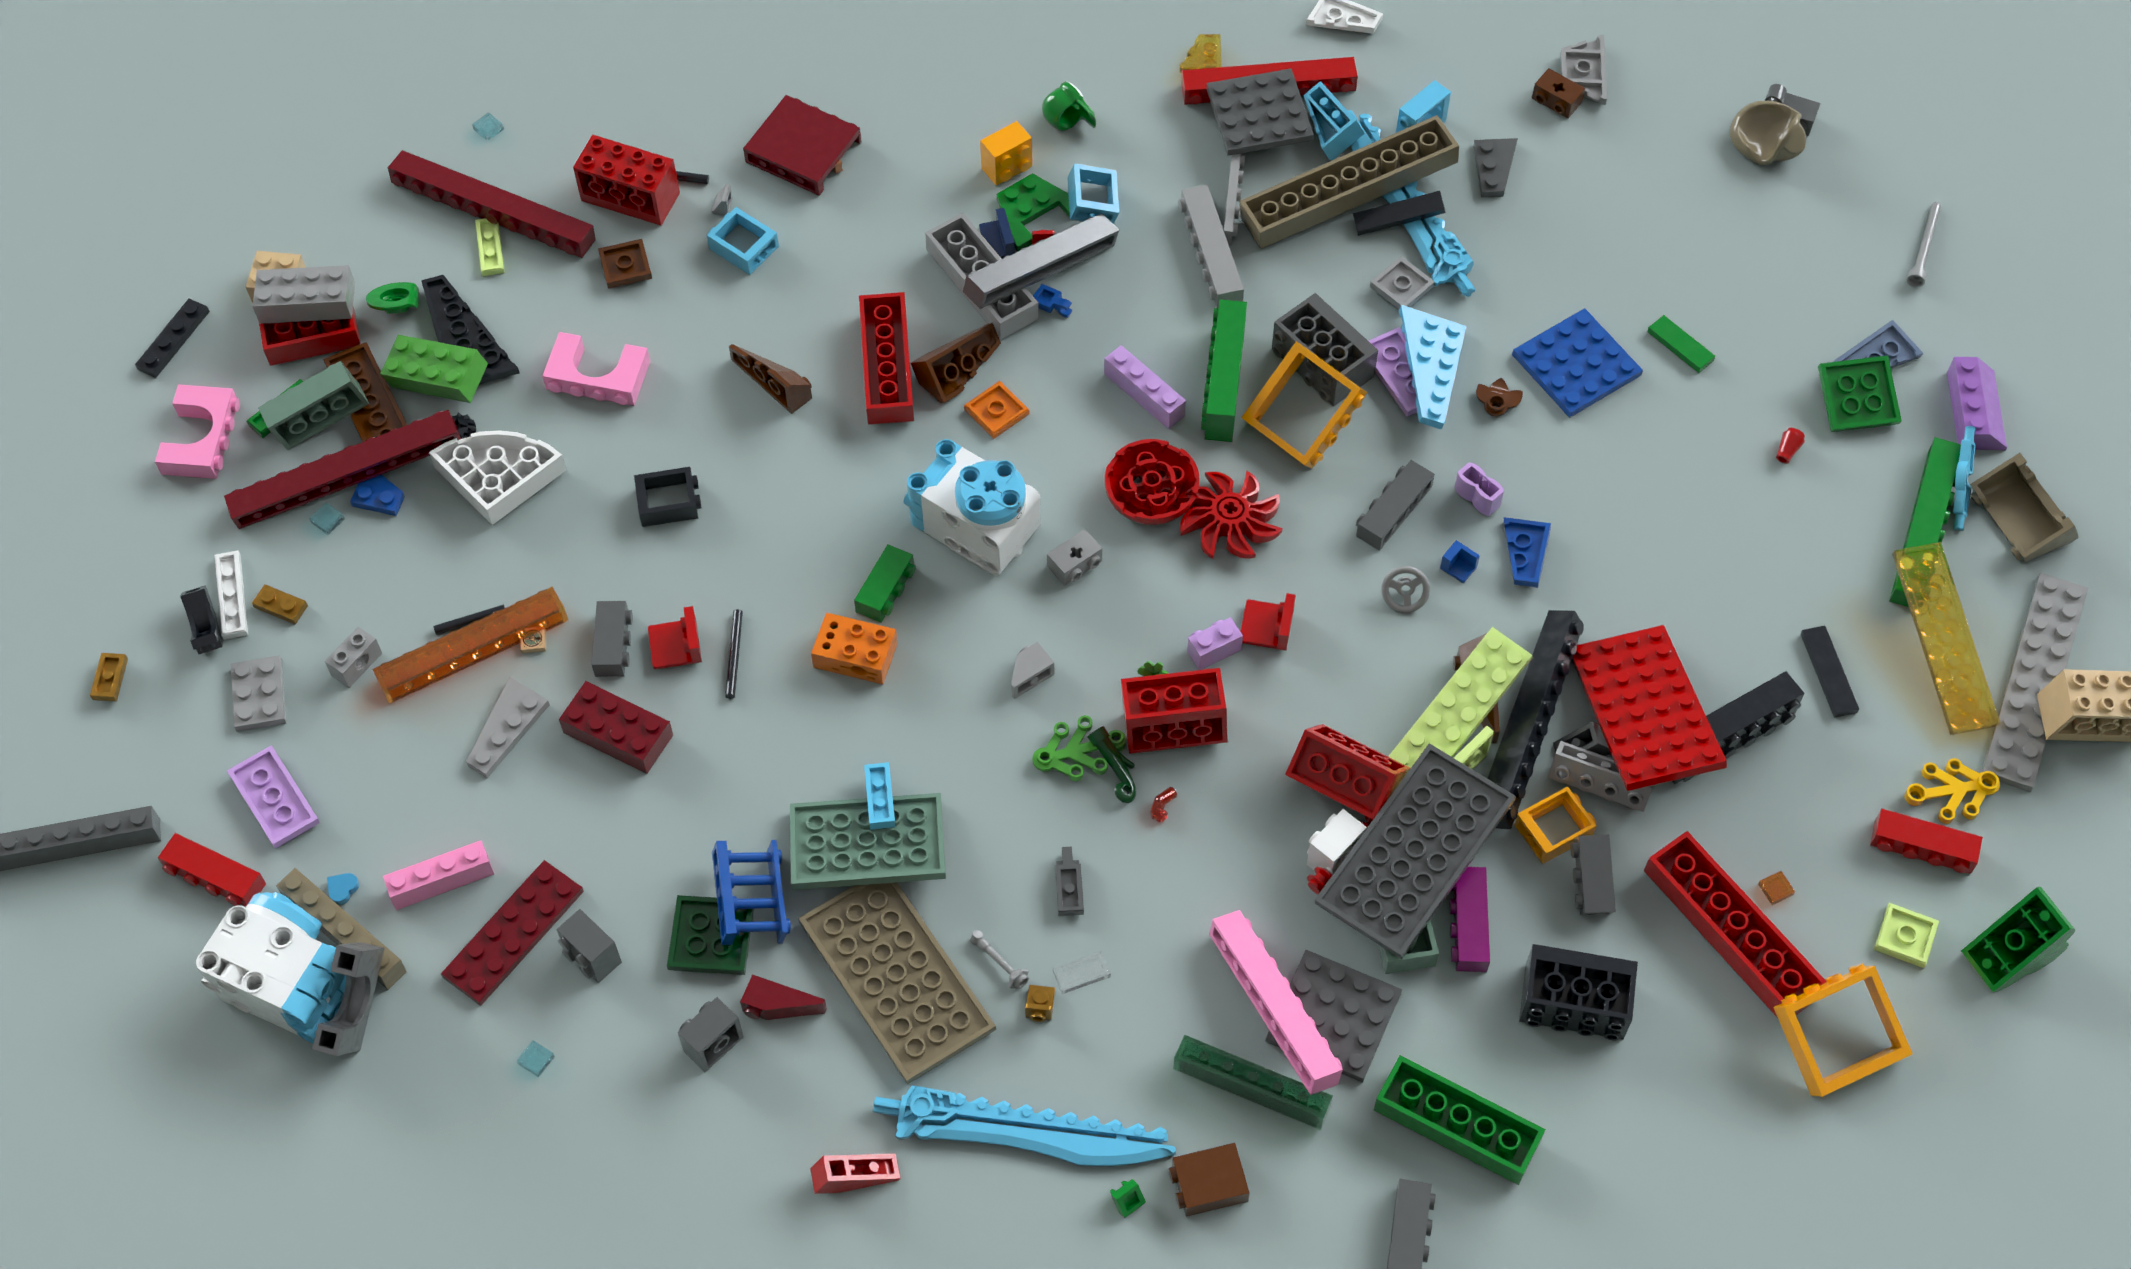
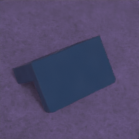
[979,208,1015,259]

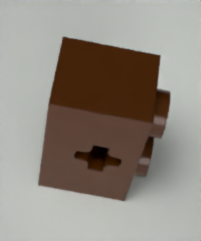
[1532,68,1585,118]

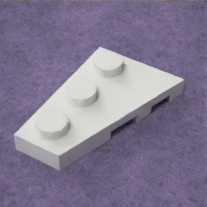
[1306,0,1383,34]

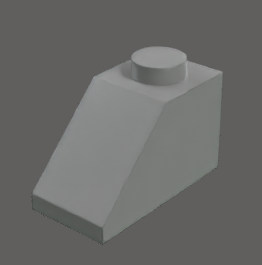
[1011,642,1055,699]

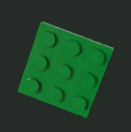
[1818,356,1902,432]

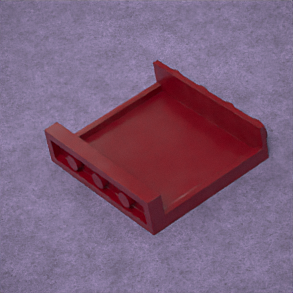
[743,95,862,196]

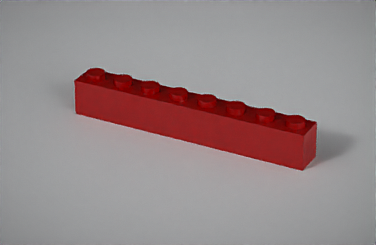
[1181,57,1358,105]

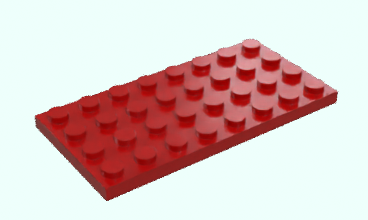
[1572,625,1727,791]

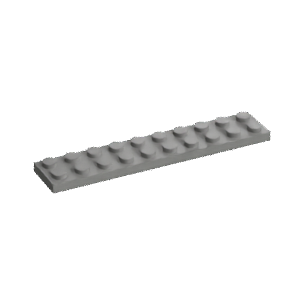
[1982,572,2088,792]

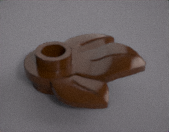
[1476,378,1523,417]

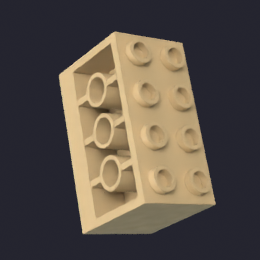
[2037,669,2131,742]

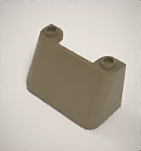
[1970,453,2079,562]

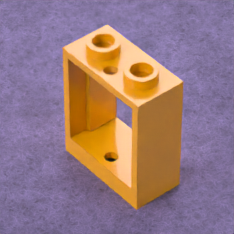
[1514,786,1597,864]

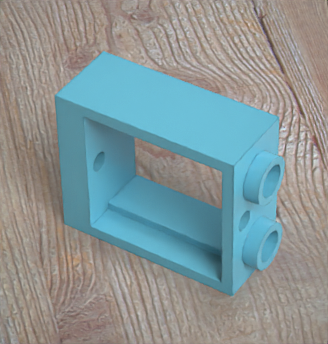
[1396,80,1451,133]
[1067,164,1119,224]
[707,207,779,275]

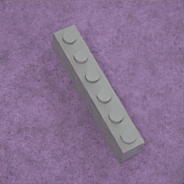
[1178,184,1244,308]

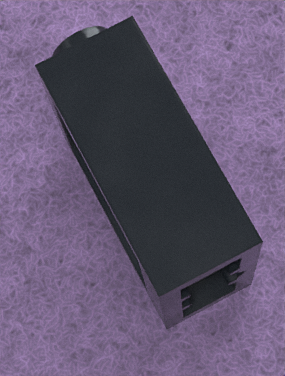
[634,467,702,527]

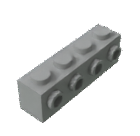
[1548,741,1654,812]

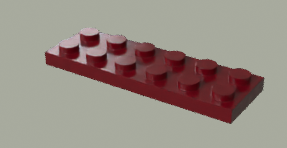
[440,860,584,1006]

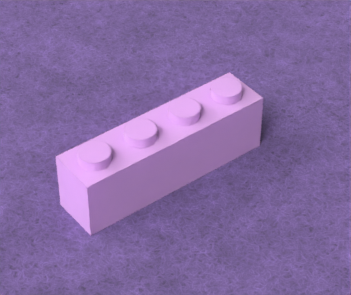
[1104,345,1186,429]

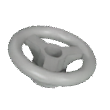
[1381,566,1430,613]

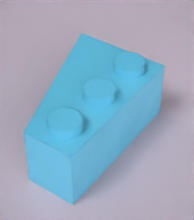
[1303,81,1365,161]

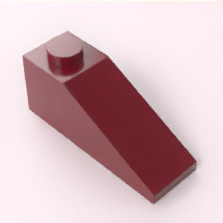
[740,974,827,1020]

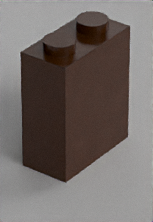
[1168,1143,1250,1217]

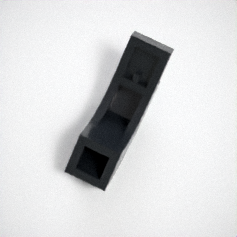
[180,585,223,655]

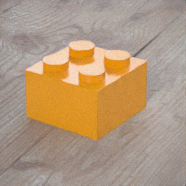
[980,121,1033,186]

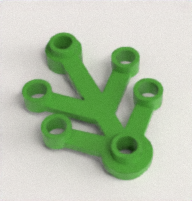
[1032,715,1126,781]

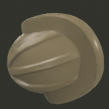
[1730,101,1806,165]

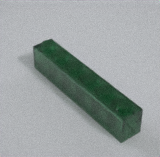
[1173,1035,1333,1130]

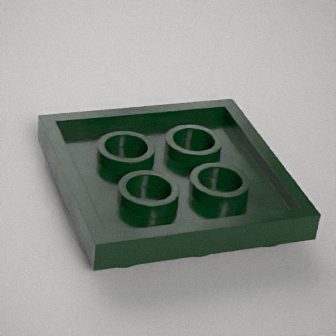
[667,895,754,975]

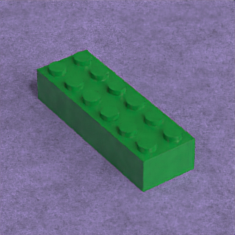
[1201,299,1247,442]
[1374,1055,1546,1185]

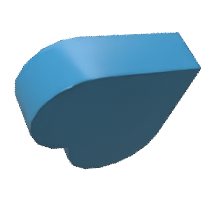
[327,873,359,905]

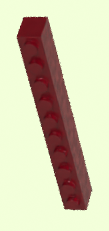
[387,150,596,258]
[224,410,461,529]

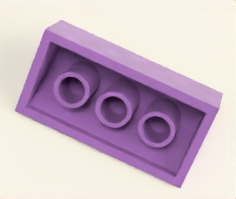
[1947,357,2007,450]

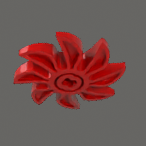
[1178,471,1283,559]

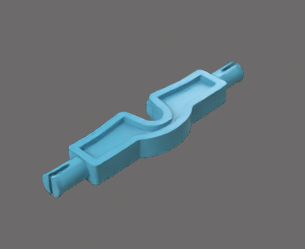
[1953,426,1976,531]

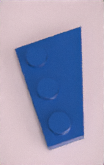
[1503,517,1551,588]

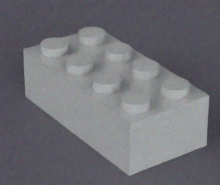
[252,265,355,324]

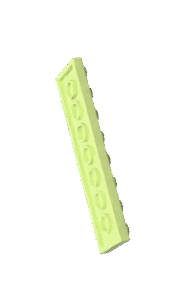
[1388,627,1533,768]

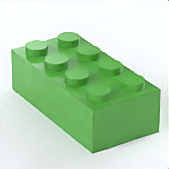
[380,335,488,403]

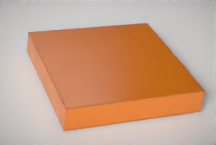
[964,381,1029,439]

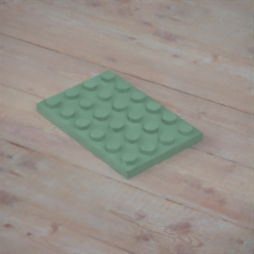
[790,793,946,890]

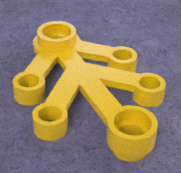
[1904,758,2000,824]

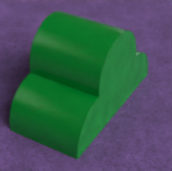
[1961,887,2075,992]

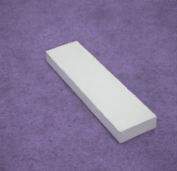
[214,550,248,640]

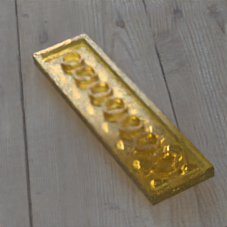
[1892,542,2001,735]

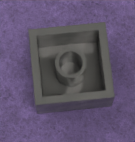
[556,909,622,983]
[677,997,744,1072]

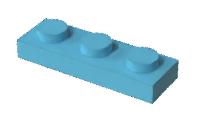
[864,762,896,830]

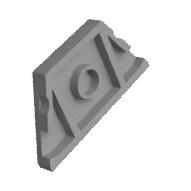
[1560,35,1607,105]

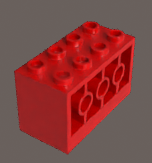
[573,134,680,226]
[1121,668,1228,754]
[1285,724,1411,819]

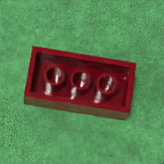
[559,681,673,774]

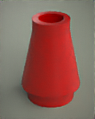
[1776,427,1805,464]

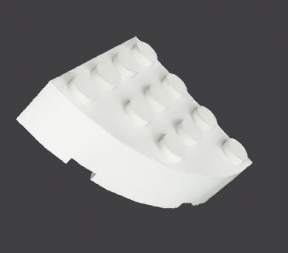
[429,430,566,525]

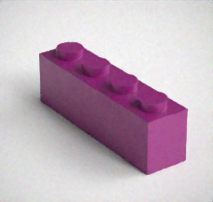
[1449,867,1490,972]

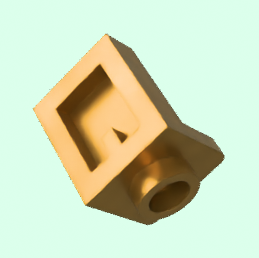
[1025,985,1055,1022]

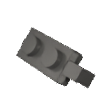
[1055,846,1084,916]

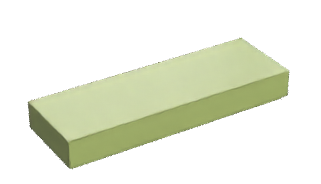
[475,218,505,276]

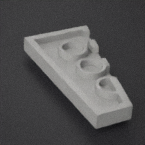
[466,677,549,778]

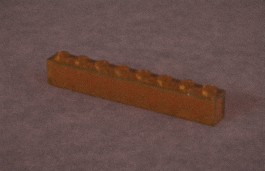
[372,586,569,704]

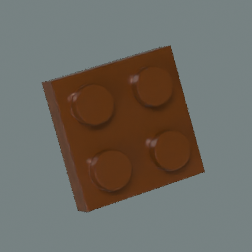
[598,239,652,289]

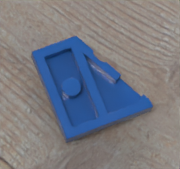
[350,475,405,516]

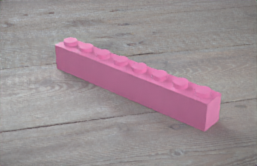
[1209,910,1343,1095]

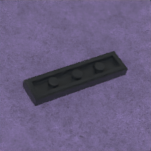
[1353,191,1446,236]
[1800,625,1859,718]

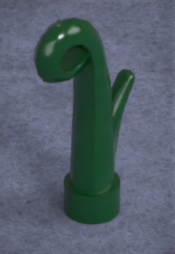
[1087,726,1136,803]

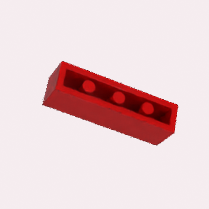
[1870,808,1983,874]
[157,833,266,907]

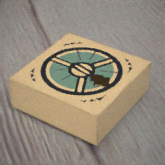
[520,626,546,653]

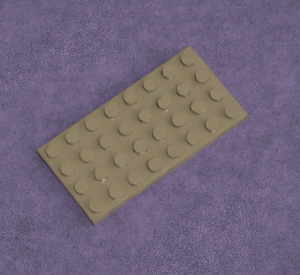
[798,883,996,1084]

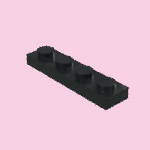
[135,298,210,378]

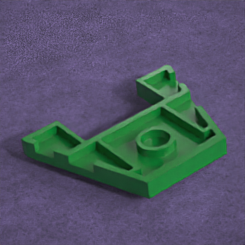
[996,173,1073,252]

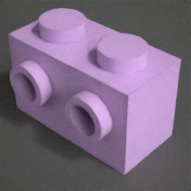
[1187,617,1243,670]

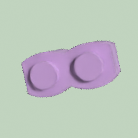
[1454,462,1504,516]

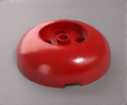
[1105,439,1200,525]

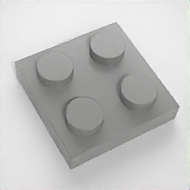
[1370,256,1435,309]

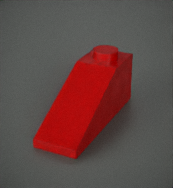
[810,1153,901,1194]

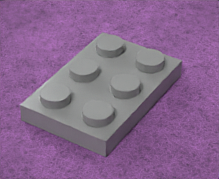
[231,655,286,732]

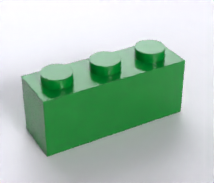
[854,544,916,623]

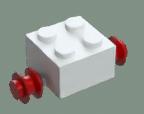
[1307,809,1373,894]

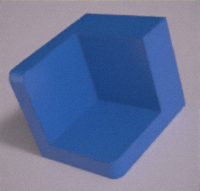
[1440,540,1480,583]

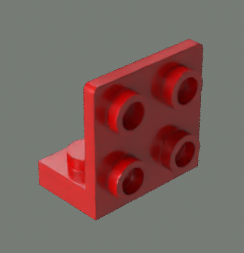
[1240,593,1296,651]
[648,606,702,670]

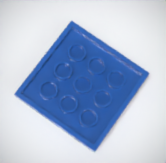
[1512,308,1643,418]

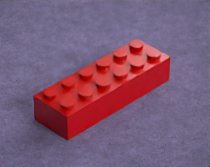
[859,292,914,425]

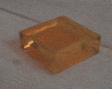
[1758,871,1795,905]

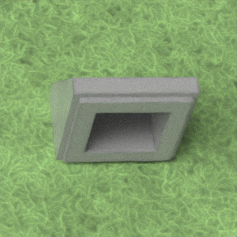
[712,184,733,215]

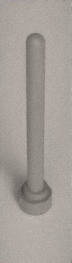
[1907,202,1941,287]

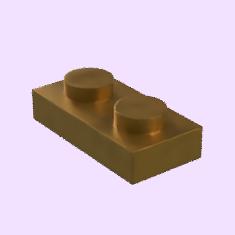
[252,584,308,625]
[90,653,128,702]

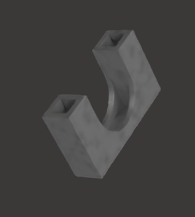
[312,942,385,1056]

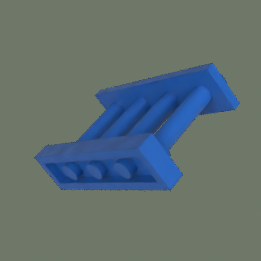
[712,840,791,945]

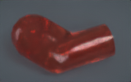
[1150,787,1177,822]

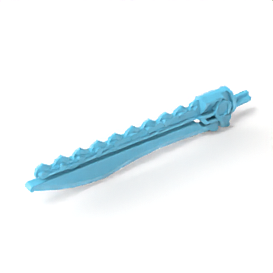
[1348,110,1475,297]
[873,1085,1176,1166]

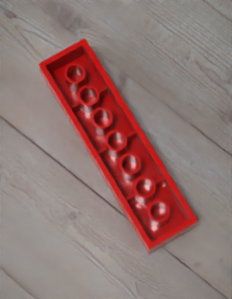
[1644,831,1827,1018]

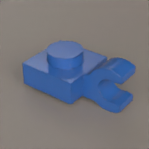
[1033,284,1072,318]

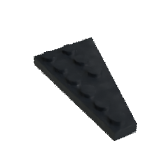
[421,275,520,384]

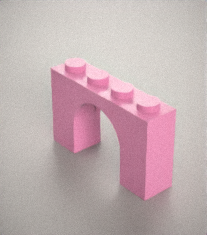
[542,332,650,406]
[155,384,240,479]

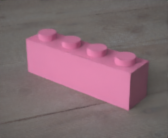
[383,840,494,910]

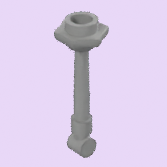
[970,930,1029,989]

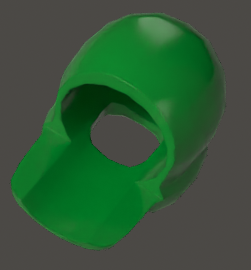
[1042,81,1096,131]

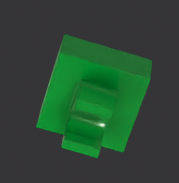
[1110,1179,1146,1218]

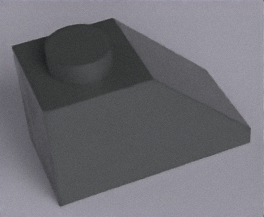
[1553,722,1611,756]

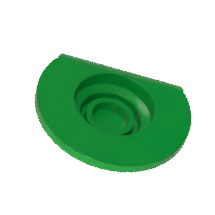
[366,282,419,314]

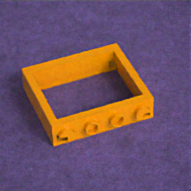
[1241,341,1367,469]
[1773,963,1913,1097]

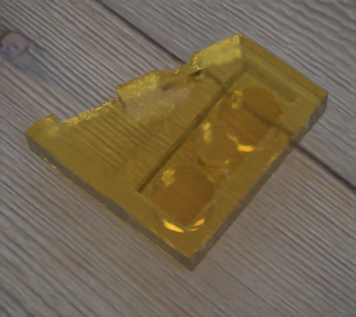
[1180,34,1221,73]

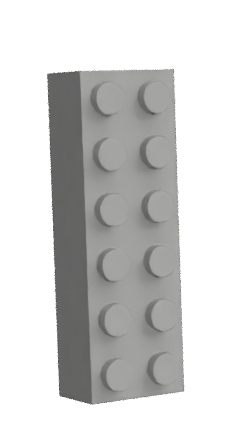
[925,213,1039,340]

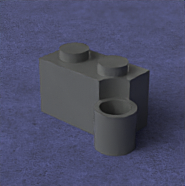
[1765,84,1821,136]

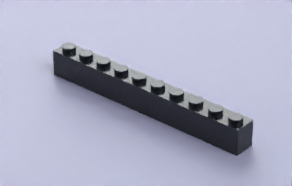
[1487,610,1584,829]

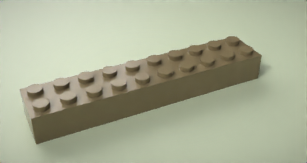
[1240,115,1459,249]

